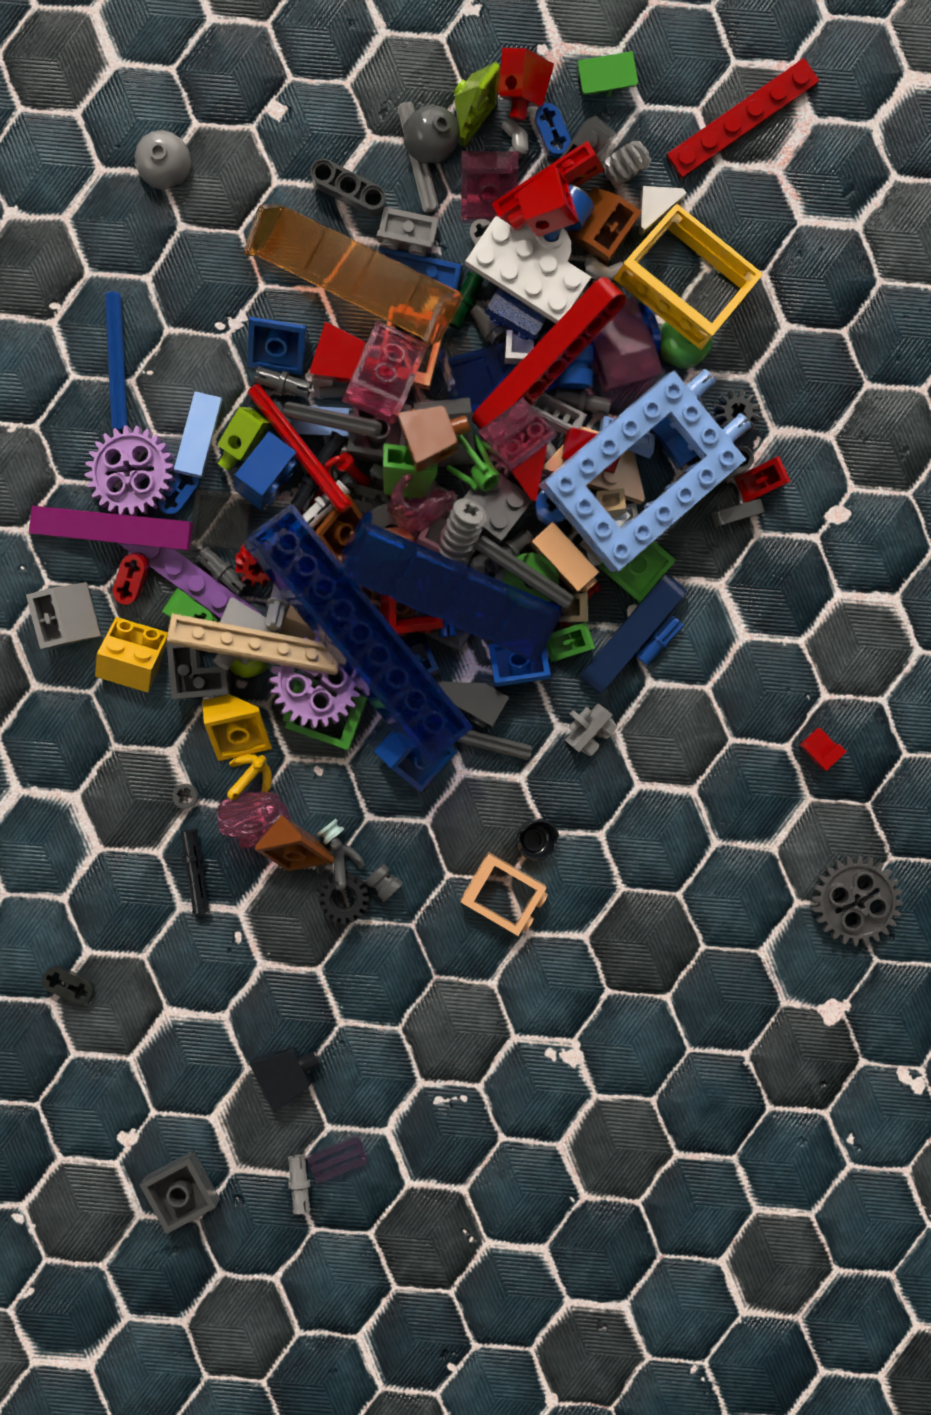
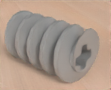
[439,499,486,561]

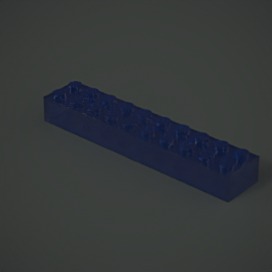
[244,504,473,768]

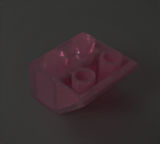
[478,398,557,471]

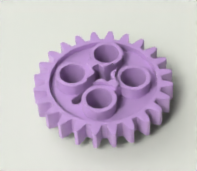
[85,426,176,516]
[269,636,362,729]

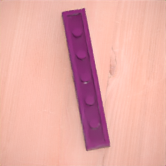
[29,506,193,551]

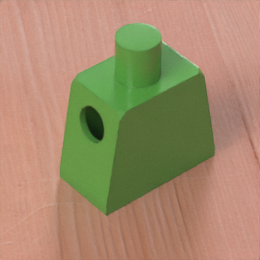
[383,444,437,502]

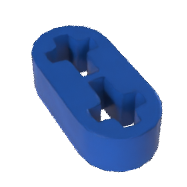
[535,103,571,158]
[158,473,201,515]

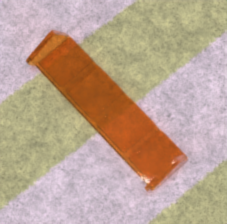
[243,204,463,346]

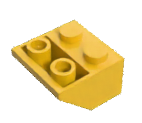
[95,617,168,693]

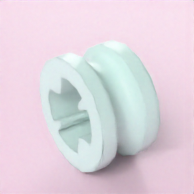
[317,819,344,845]

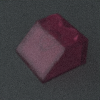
[461,151,518,219]

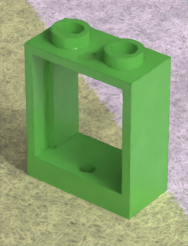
[283,675,368,750]

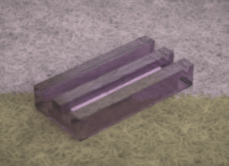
[307,1135,369,1184]

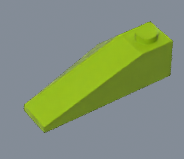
[454,62,500,148]

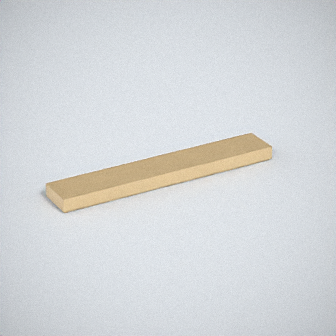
[166,614,341,675]

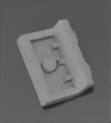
[377,207,439,256]

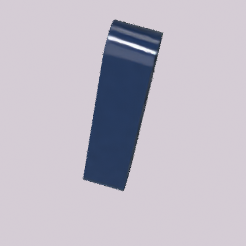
[579,572,688,694]

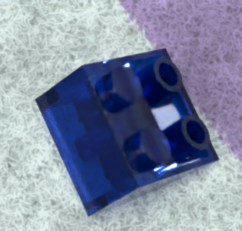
[484,287,549,341]

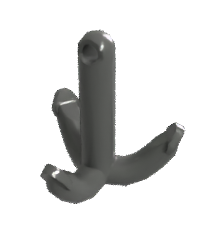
[316,838,365,891]

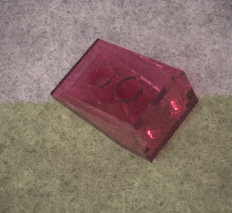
[590,296,663,393]
[342,321,428,425]

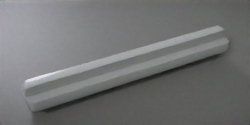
[397,102,439,212]

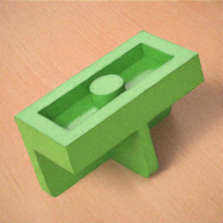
[576,51,638,97]

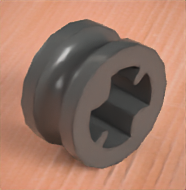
[172,783,198,809]

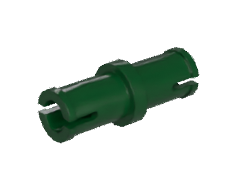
[445,272,484,330]

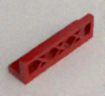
[492,141,605,225]

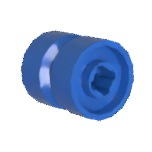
[556,345,594,389]

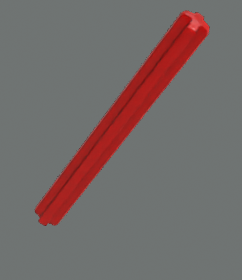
[248,384,352,513]

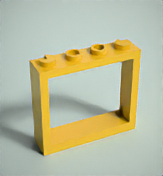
[614,203,763,350]

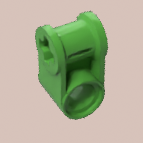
[162,588,218,622]

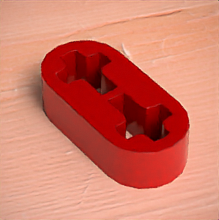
[113,552,149,605]

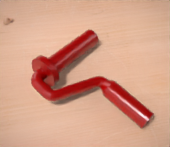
[309,453,370,507]

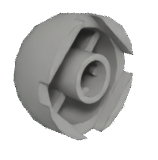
[134,130,192,190]

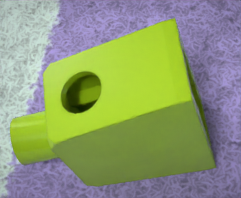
[217,407,272,471]

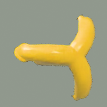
[227,754,272,800]

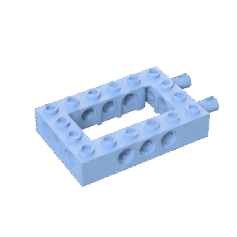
[539,369,751,572]

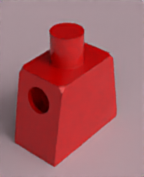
[499,48,554,121]
[508,165,579,237]
[309,322,378,384]

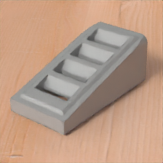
[523,393,587,434]

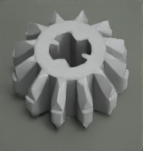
[602,141,652,185]

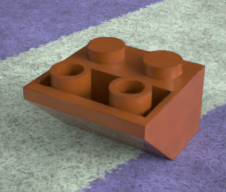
[568,187,642,265]

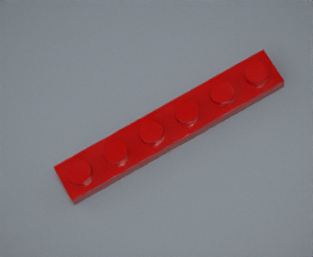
[666,58,820,179]

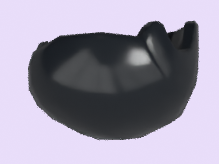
[516,818,559,861]

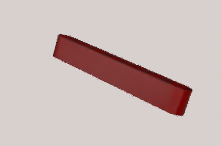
[472,277,626,441]

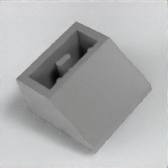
[26,582,101,650]

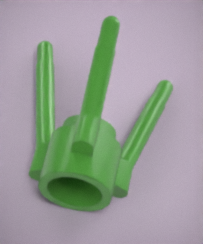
[446,435,500,492]

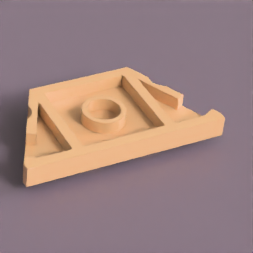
[542,426,645,504]

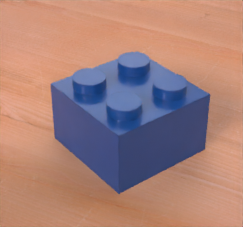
[234,432,297,510]

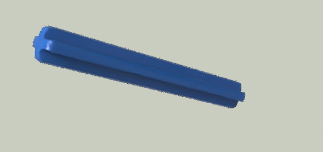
[105,291,128,431]

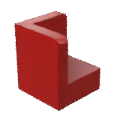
[798,728,846,771]

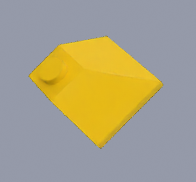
[202,694,272,761]

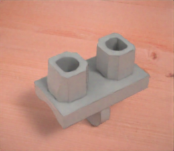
[565,703,617,756]

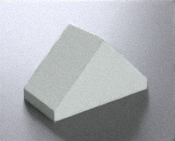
[638,186,686,237]

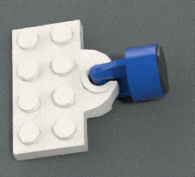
[465,184,594,323]

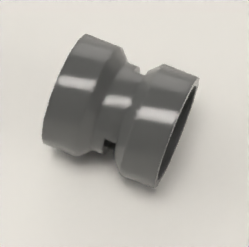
[364,863,403,902]

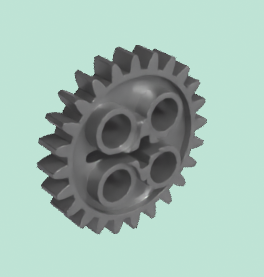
[811,855,903,946]

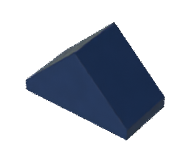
[399,633,440,684]

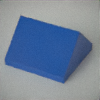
[247,317,309,375]
[488,636,551,687]

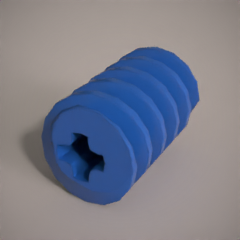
[534,490,565,525]

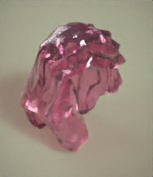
[386,474,455,532]
[217,792,291,849]

